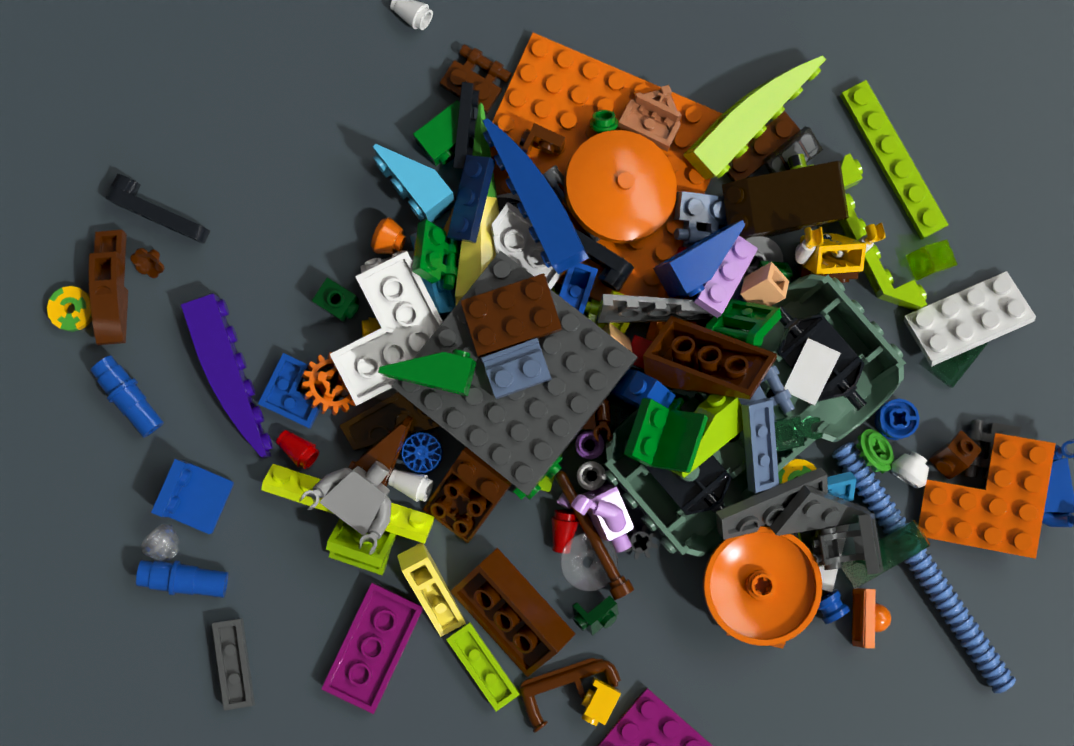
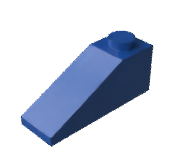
[609,369,676,409]

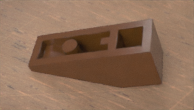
[348,416,413,487]

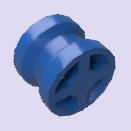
[818,590,850,624]

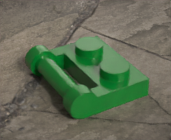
[705,299,782,347]

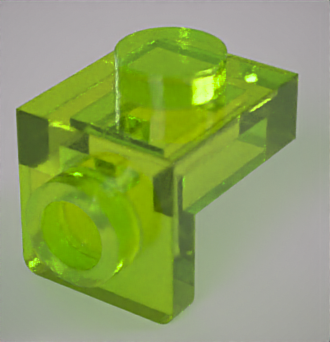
[906,239,958,281]

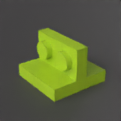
[326,519,397,576]

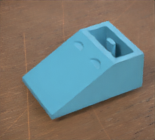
[373,144,455,223]

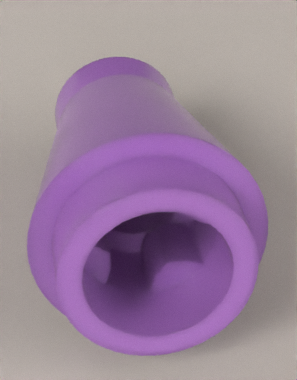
[575,430,604,459]

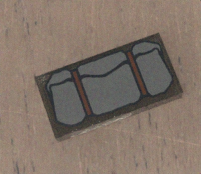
[762,126,823,173]

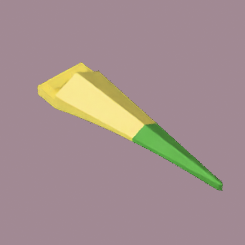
[455,103,499,305]

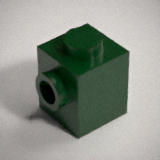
[312,277,359,323]

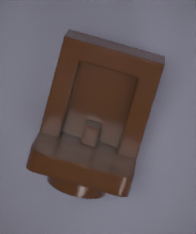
[929,431,981,480]

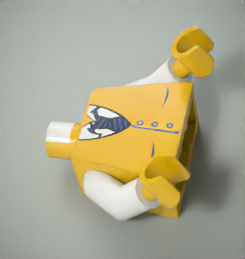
[795,223,886,275]

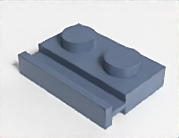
[482,338,552,399]

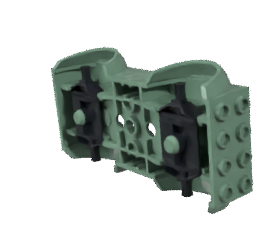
[603,274,906,557]

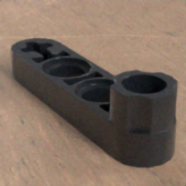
[105,173,210,244]
[575,229,634,292]

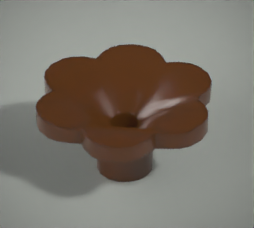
[130,248,165,278]

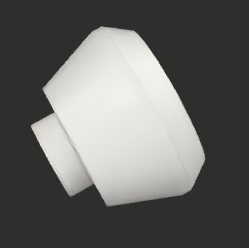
[891,452,929,488]

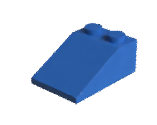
[653,220,745,299]

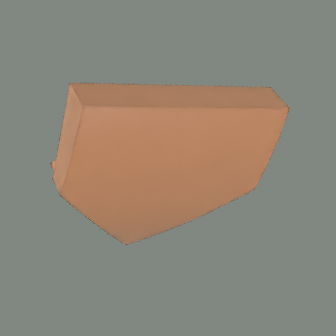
[617,85,682,152]

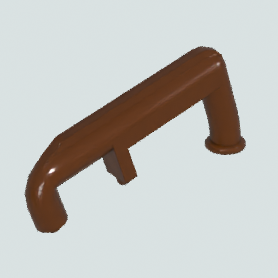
[520,658,621,733]

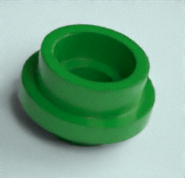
[590,110,618,134]

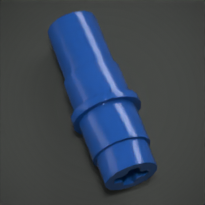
[90,355,164,438]
[136,560,229,598]

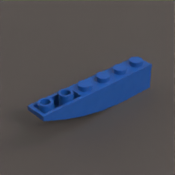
[483,118,589,274]

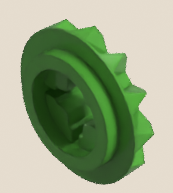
[856,429,894,473]

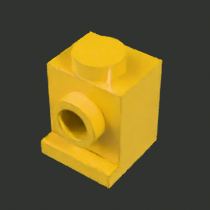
[581,677,621,726]

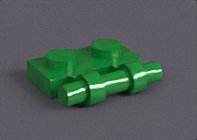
[412,219,461,290]

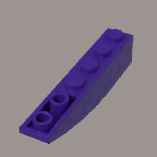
[181,293,273,458]

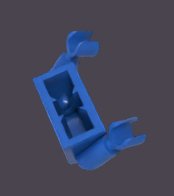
[1042,439,1074,527]

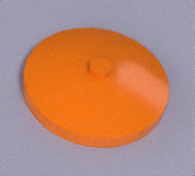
[564,130,677,243]
[703,526,822,646]

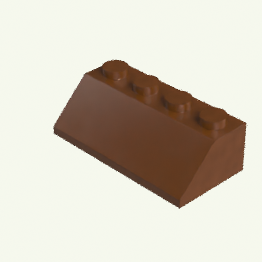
[450,548,575,677]

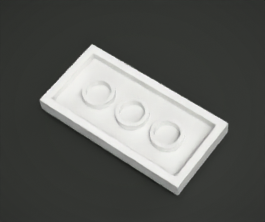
[904,271,1036,367]

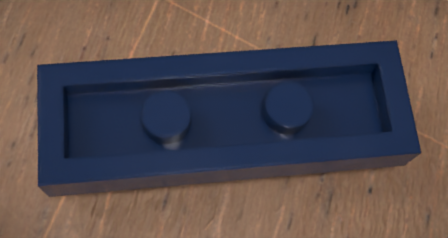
[447,155,496,243]

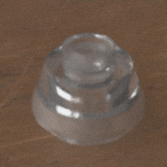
[141,524,180,561]

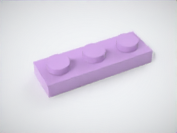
[694,236,758,318]

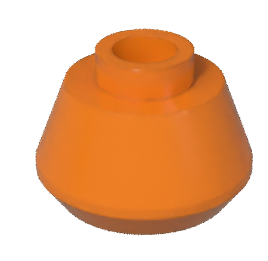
[371,217,406,254]

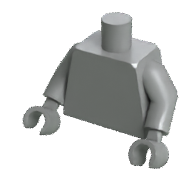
[299,461,392,554]

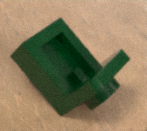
[572,596,619,636]

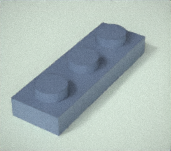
[741,398,779,493]

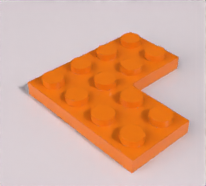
[917,433,1056,559]

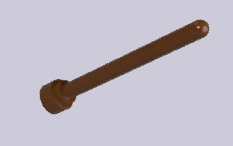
[556,471,635,600]

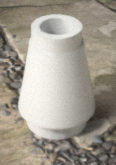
[390,0,433,30]
[577,461,606,490]
[388,469,433,502]

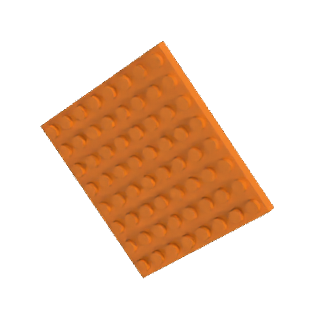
[443,33,723,324]

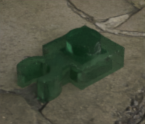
[774,416,823,452]

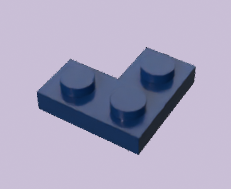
[258,353,321,429]

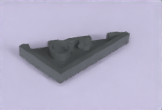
[770,485,871,536]

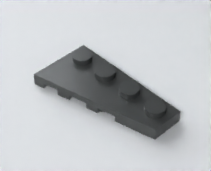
[597,294,714,323]
[716,467,828,540]

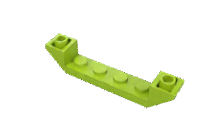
[839,153,927,311]

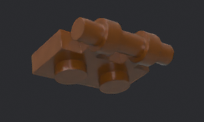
[440,44,512,114]

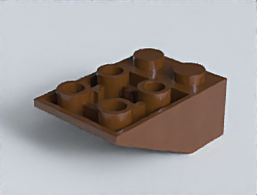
[423,447,512,543]

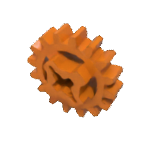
[301,352,355,415]

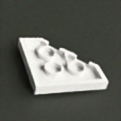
[491,202,564,289]

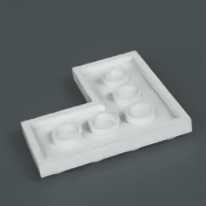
[330,251,443,406]

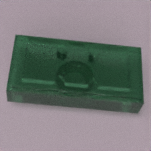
[928,342,988,388]

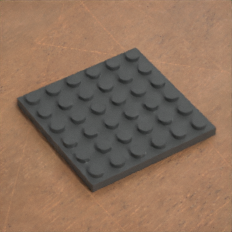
[391,250,638,496]

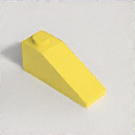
[397,543,466,637]

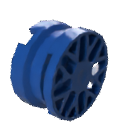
[874,399,920,440]
[402,433,443,473]

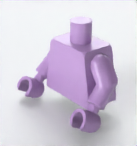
[557,484,634,553]

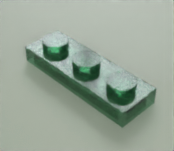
[841,519,930,589]

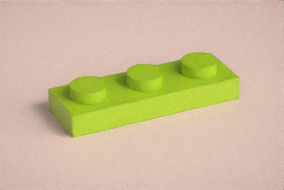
[446,622,520,712]

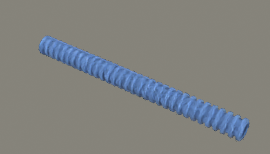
[832,442,1016,693]

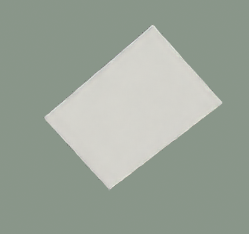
[784,338,841,405]

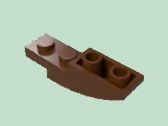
[89,230,128,345]

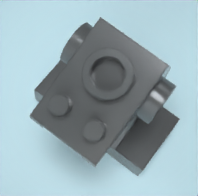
[809,513,883,575]

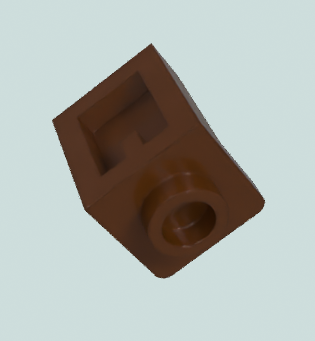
[520,123,565,156]

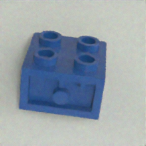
[151,459,234,534]

